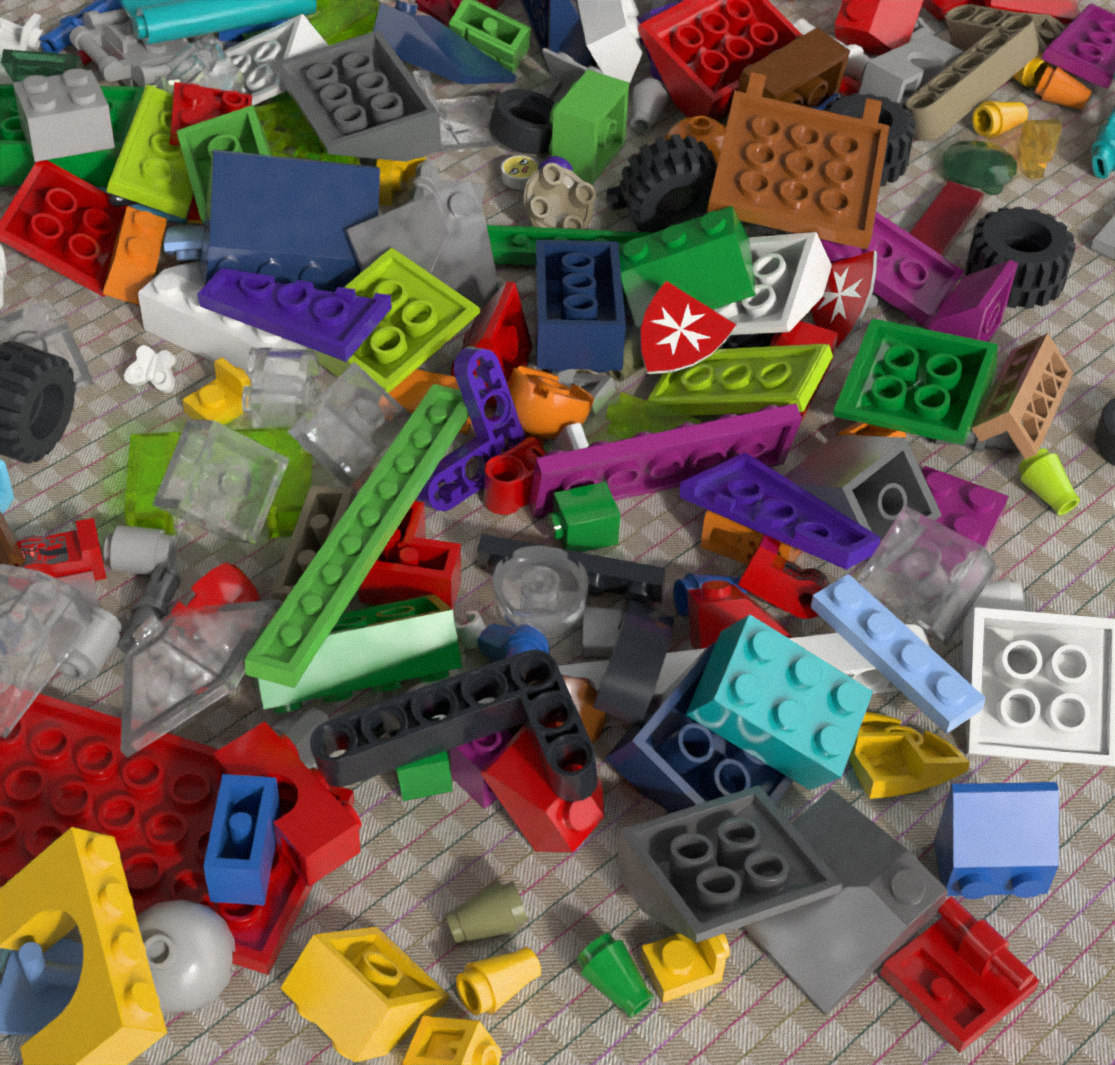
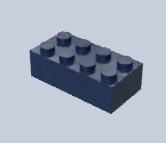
[535,240,626,373]

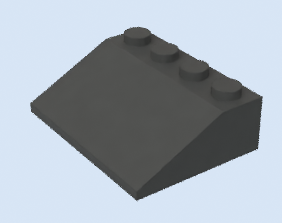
[273,30,442,162]

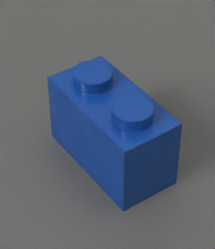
[203,774,281,905]

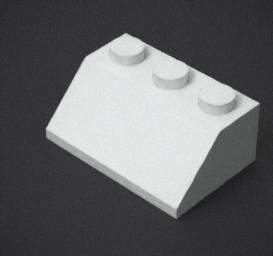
[577,0,642,84]

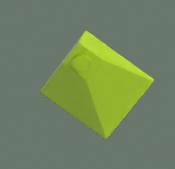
[308,247,481,394]

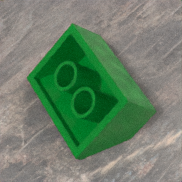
[618,206,756,326]

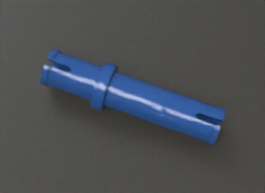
[40,0,123,57]

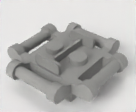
[69,8,223,87]

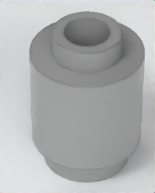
[104,525,177,575]
[53,607,122,681]

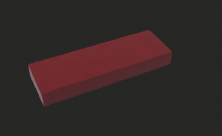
[909,181,985,257]

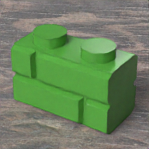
[449,0,531,73]

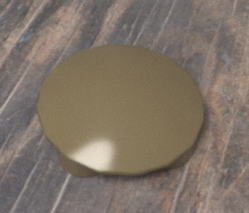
[523,163,596,229]

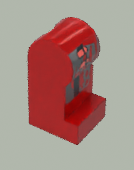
[13,518,107,591]
[738,534,830,619]

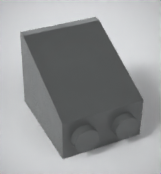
[784,435,942,566]

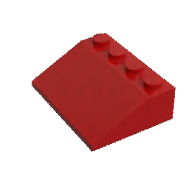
[638,0,802,120]

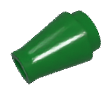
[576,933,655,1018]

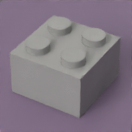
[13,69,115,162]

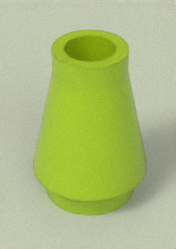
[1018,448,1080,515]

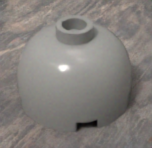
[136,899,235,1013]

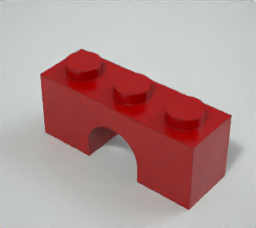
[212,721,362,887]

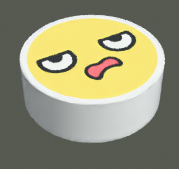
[501,155,539,190]

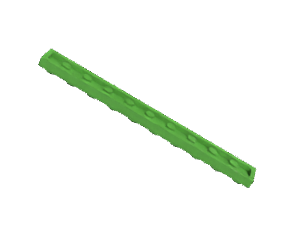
[245,384,469,688]

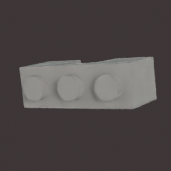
[859,34,964,109]

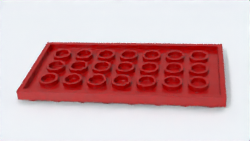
[0,681,355,975]

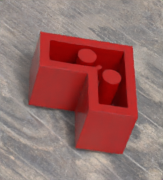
[358,501,461,610]

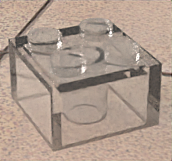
[288,362,411,492]
[152,420,290,545]
[856,506,998,646]

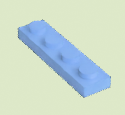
[811,574,986,734]

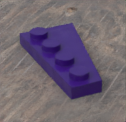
[197,268,392,362]
[679,452,881,570]

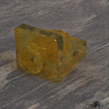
[1016,119,1062,178]

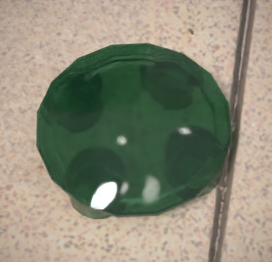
[942,140,1017,195]

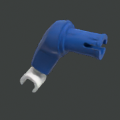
[455,611,549,662]

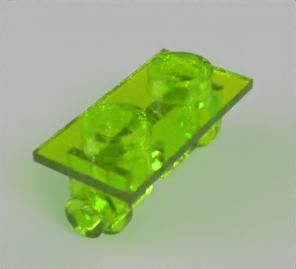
[605,392,701,439]

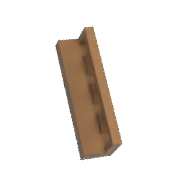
[971,333,1073,459]

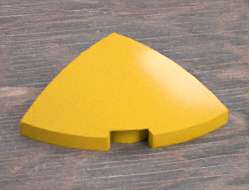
[849,712,970,799]

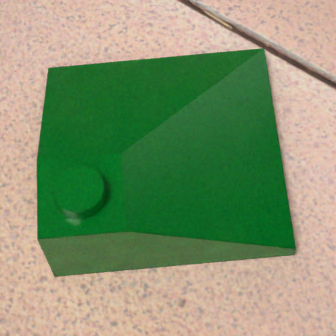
[834,318,998,445]

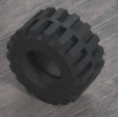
[822,93,915,187]
[620,134,718,233]
[965,206,1076,309]
[0,341,76,464]

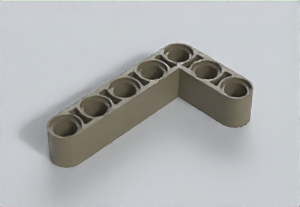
[905,4,1040,141]

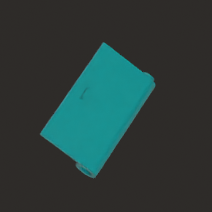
[119,0,317,45]

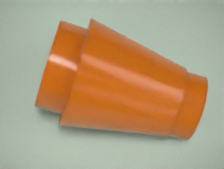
[1035,66,1093,111]

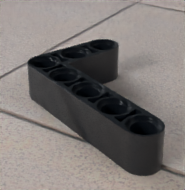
[310,649,598,802]

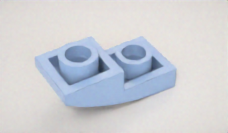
[164,225,204,262]

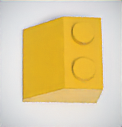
[280,926,450,1062]

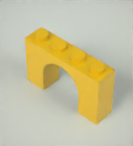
[0,827,167,1065]

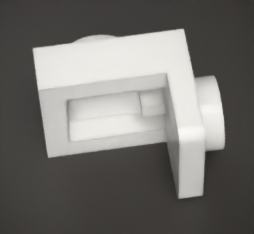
[0,13,44,55]

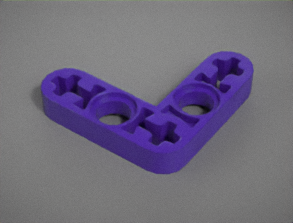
[417,346,526,511]

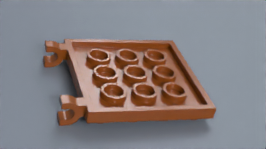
[707,72,889,250]

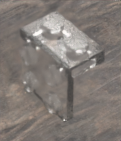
[413,70,499,153]

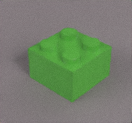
[548,70,629,185]

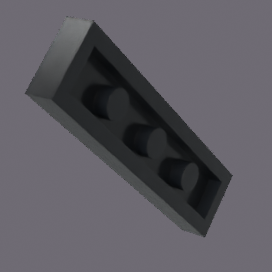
[477,534,666,604]

